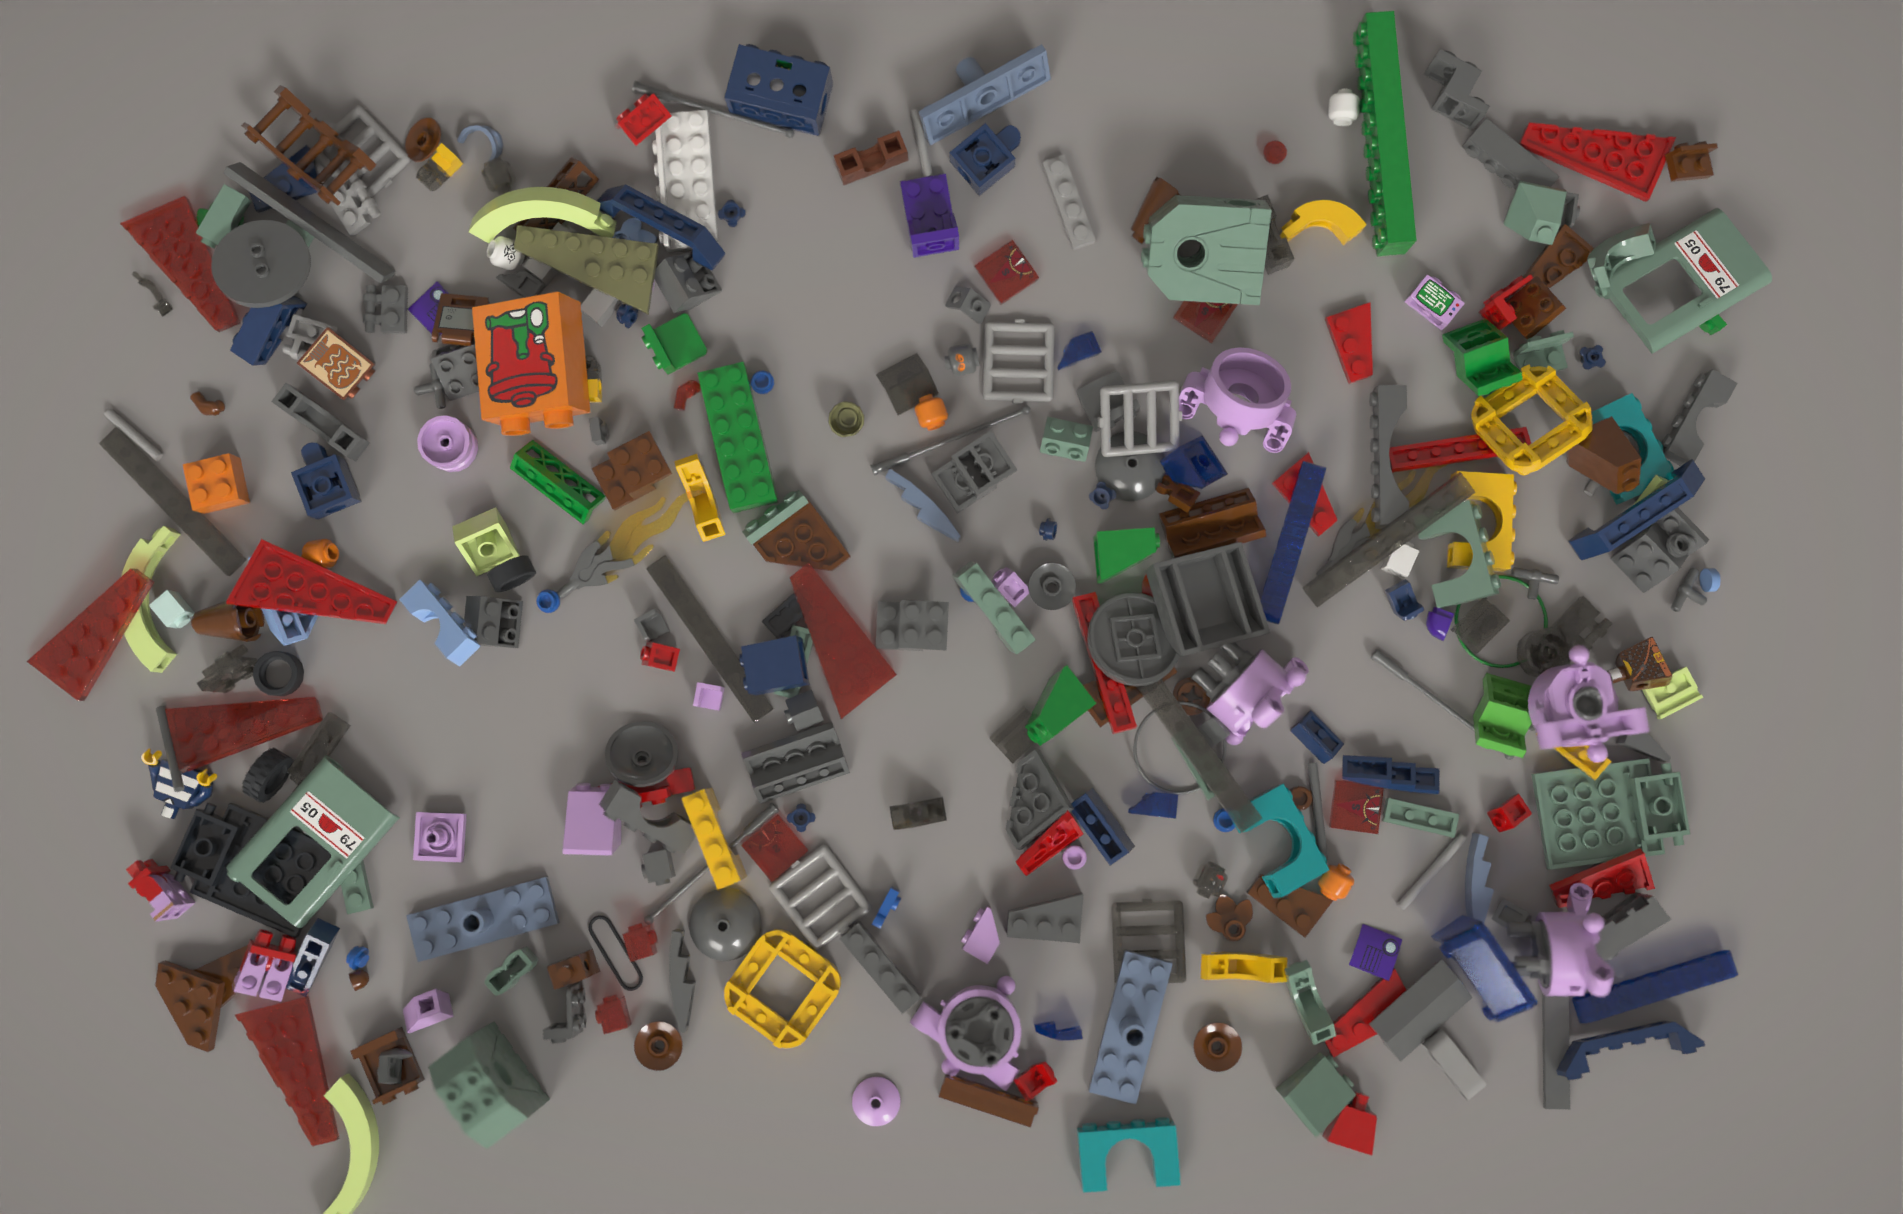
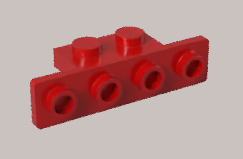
[598,767,695,808]

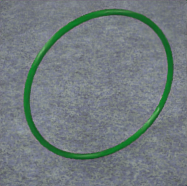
[1454,575,1548,668]

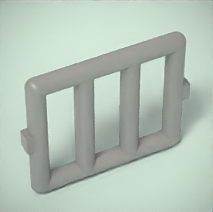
[316,106,411,204]
[983,319,1054,404]
[1098,381,1182,457]
[769,845,871,950]

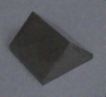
[876,353,939,416]

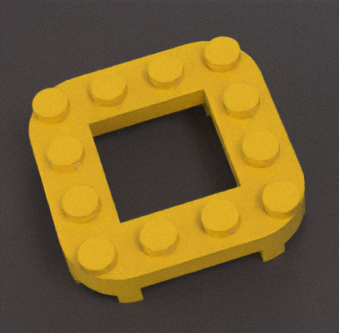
[1471,364,1593,475]
[724,929,841,1048]

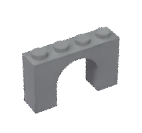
[524,222,621,327]

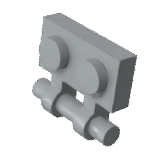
[330,173,380,236]
[283,314,341,360]

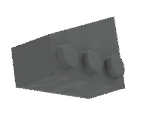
[1006,892,1084,943]
[1595,892,1671,961]

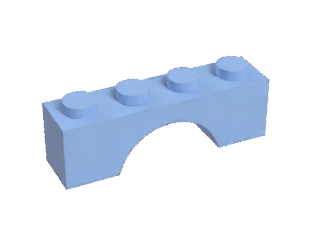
[399,580,481,666]

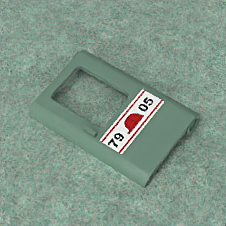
[1594,208,1772,354]
[226,756,400,928]

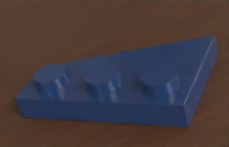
[249,145,319,213]

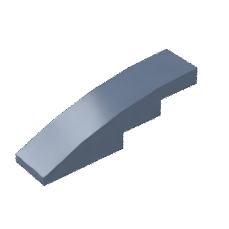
[885,469,961,542]
[1465,833,1494,936]

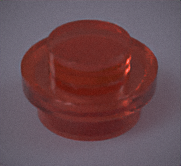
[1263,141,1287,164]

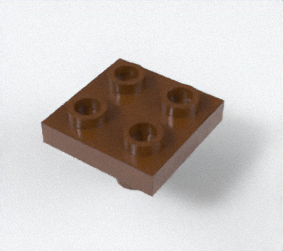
[1506,276,1566,339]

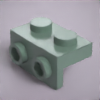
[1040,416,1093,462]

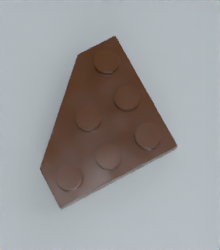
[753,500,851,571]
[155,960,225,1052]

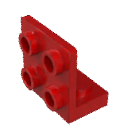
[615,93,672,146]
[1479,274,1533,331]

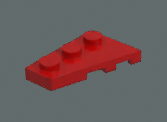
[1325,302,1373,384]
[1272,452,1338,537]
[1015,811,1084,876]

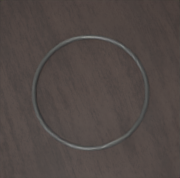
[1133,701,1227,795]

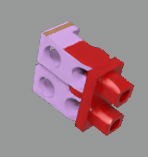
[126,859,196,922]
[232,929,296,1002]

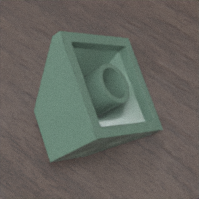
[1503,181,1567,245]

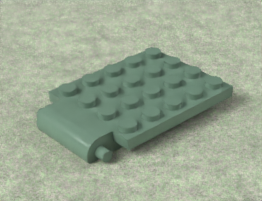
[1531,758,1690,870]

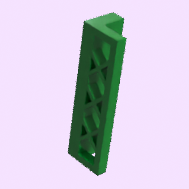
[510,440,606,525]

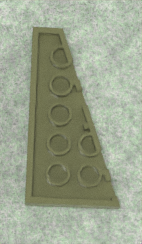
[514,226,659,315]

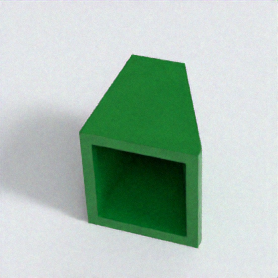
[1093,527,1160,584]
[1025,665,1097,746]

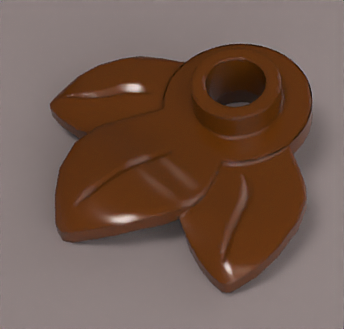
[1206,894,1253,941]

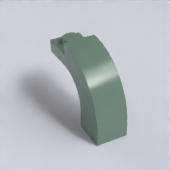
[1587,223,1656,289]
[1284,960,1336,1045]

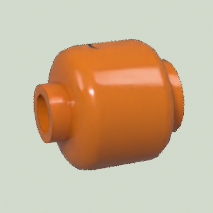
[914,394,948,431]
[301,538,339,569]
[1318,863,1355,901]

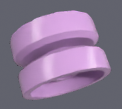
[417,415,478,472]

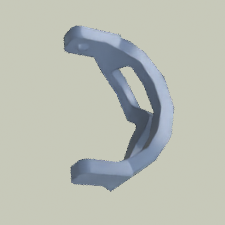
[457,125,503,165]

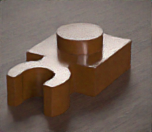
[1155,475,1201,513]

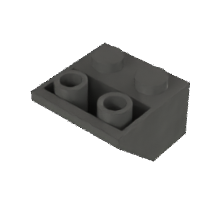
[654,252,722,313]
[463,596,523,648]

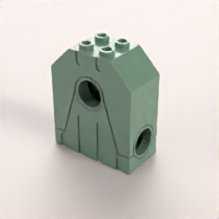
[1141,195,1272,305]
[428,1021,550,1149]

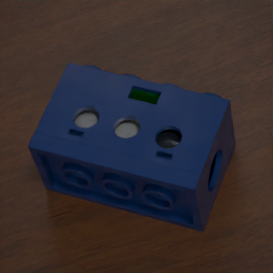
[724,44,833,136]

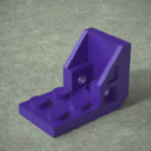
[900,174,959,258]

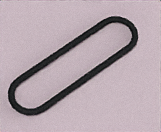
[588,915,643,991]

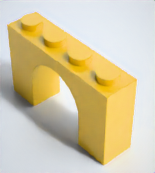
[1447,471,1517,571]
[681,788,747,890]

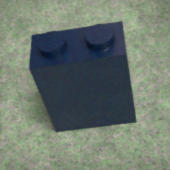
[739,635,810,696]

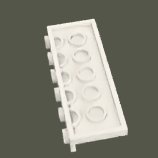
[652,110,718,252]

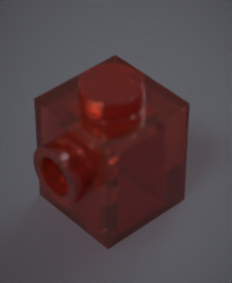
[622,923,658,962]
[595,994,632,1034]

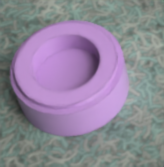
[1062,845,1087,869]

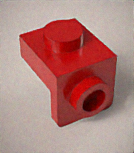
[1013,1061,1057,1101]

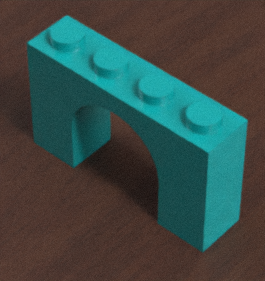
[1591,393,1674,505]
[1228,784,1329,898]
[1077,1117,1181,1193]

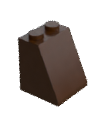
[1567,416,1641,494]

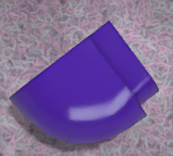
[1426,607,1454,641]

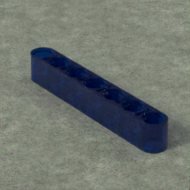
[1260,461,1326,625]
[1571,950,1739,1024]

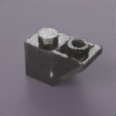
[889,797,947,830]

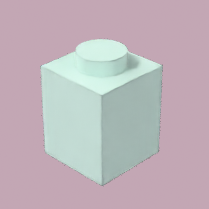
[149,590,195,628]

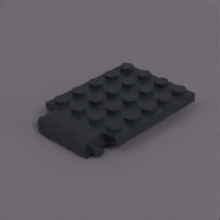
[170,803,331,938]

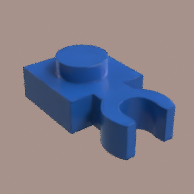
[872,886,901,929]

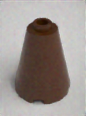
[1130,177,1180,244]
[191,600,265,642]

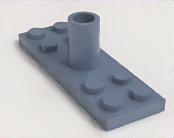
[918,44,1051,146]
[406,876,560,962]
[1088,950,1173,1104]

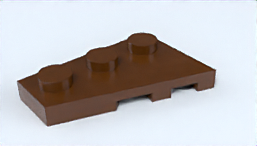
[194,945,248,1008]

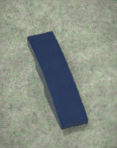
[1342,755,1440,794]

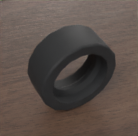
[487,555,536,592]
[253,651,304,696]

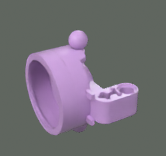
[1179,348,1297,453]

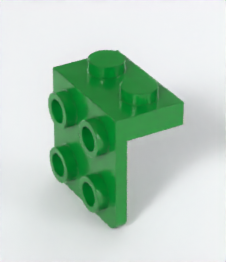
[641,313,708,375]

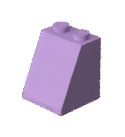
[563,783,621,855]

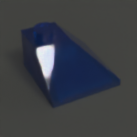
[1160,435,1228,489]

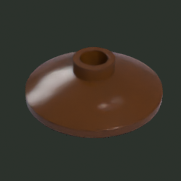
[405,117,441,162]
[634,1021,683,1071]
[1193,1022,1242,1072]

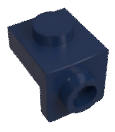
[1385,579,1424,621]

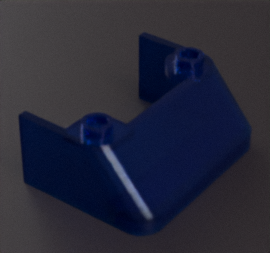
[1431,915,1538,1023]

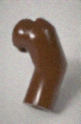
[190,391,225,416]

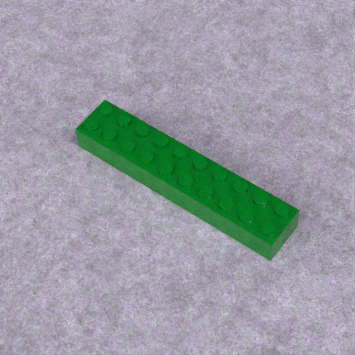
[1353,11,1417,256]

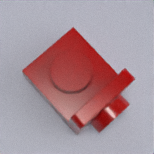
[640,642,680,672]
[1487,794,1532,832]

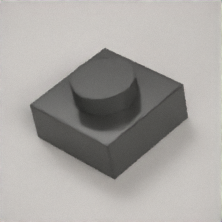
[589,417,608,445]

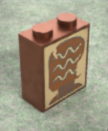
[297,327,376,400]

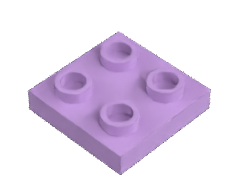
[413,812,466,862]

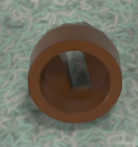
[349,970,369,991]

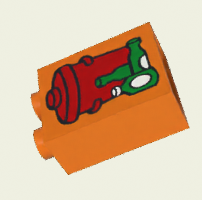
[472,292,590,436]

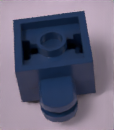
[949,123,1021,196]
[291,442,362,519]

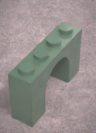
[196,184,314,249]
[1413,500,1501,608]
[952,561,1036,655]

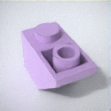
[961,905,1000,964]
[403,989,454,1034]

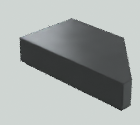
[496,270,546,298]

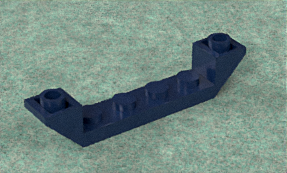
[597,184,725,271]
[1568,459,1705,561]
[1556,1020,1705,1080]

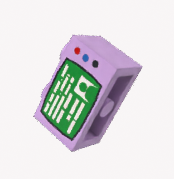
[1405,274,1465,330]

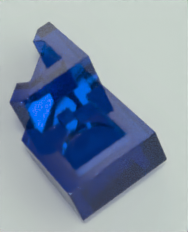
[1057,331,1102,370]
[1128,792,1178,819]
[1034,1021,1083,1041]

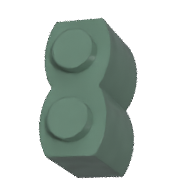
[484,946,539,996]

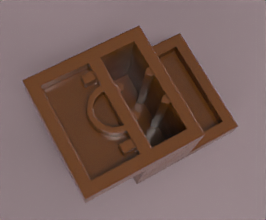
[591,431,672,511]

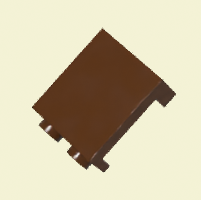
[350,1027,425,1105]

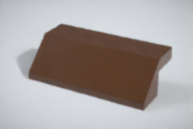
[1159,488,1266,559]

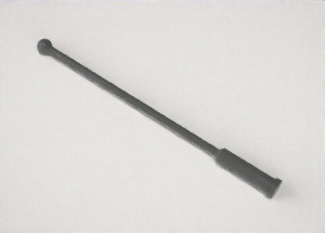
[632,81,794,138]
[870,405,1031,476]
[1370,649,1514,760]
[644,802,779,925]

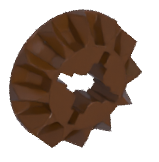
[1172,677,1211,715]

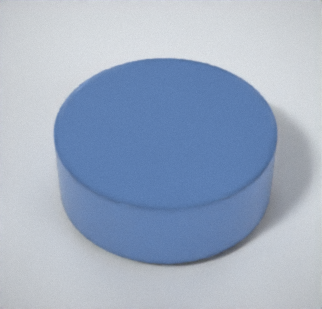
[1699,568,1721,592]

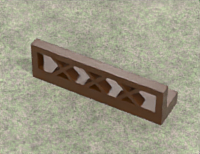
[513,157,599,232]
[939,1074,1039,1128]

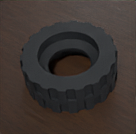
[242,747,293,803]

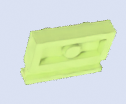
[1642,667,1703,719]

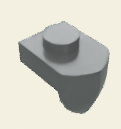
[377,1048,413,1085]

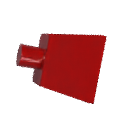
[1323,1091,1377,1156]

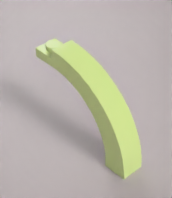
[469,187,617,243]
[118,526,181,673]
[323,1073,379,1214]

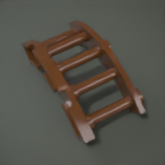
[241,85,377,206]

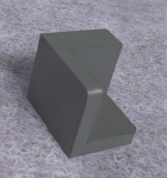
[634,609,670,642]

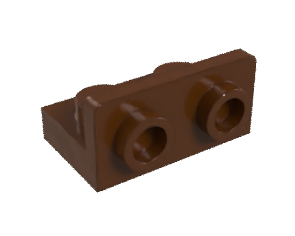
[1665,141,1718,182]

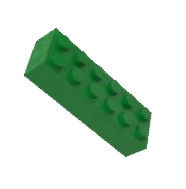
[698,362,779,513]

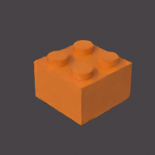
[183,453,250,514]

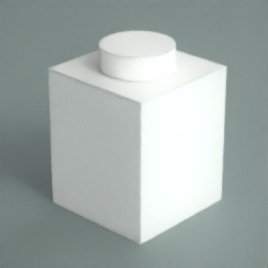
[1381,540,1419,579]

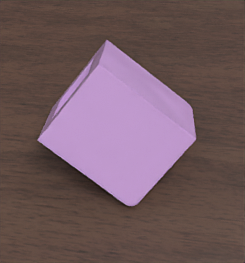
[693,682,725,711]

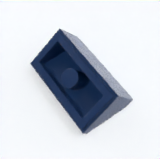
[1291,710,1344,764]

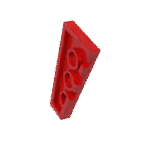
[1549,848,1655,908]
[1324,968,1406,1058]

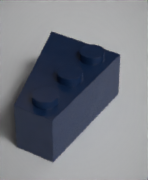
[230,295,308,366]

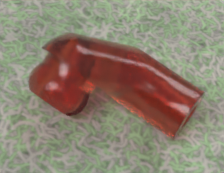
[673,380,701,411]

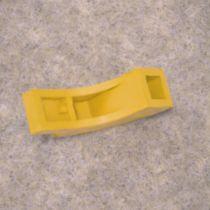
[1279,200,1367,246]
[674,454,726,542]
[1200,952,1288,983]

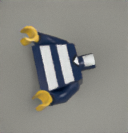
[142,748,217,819]

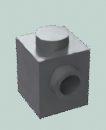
[784,690,824,731]
[641,849,676,886]

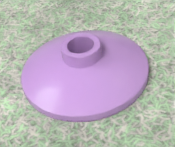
[852,1077,900,1126]

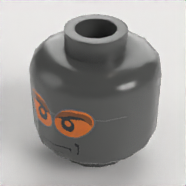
[944,343,980,376]

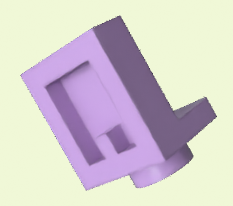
[991,567,1029,607]

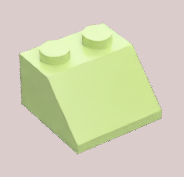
[452,507,520,576]

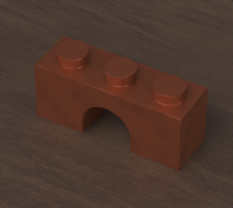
[833,130,908,185]

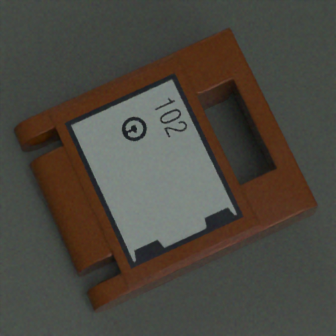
[432,293,490,346]

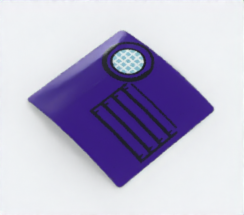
[408,282,449,335]
[1349,924,1402,980]

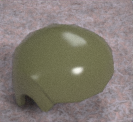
[828,401,864,438]

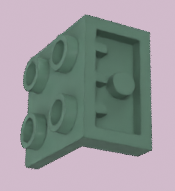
[1513,330,1574,371]

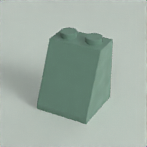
[1276,1052,1356,1137]

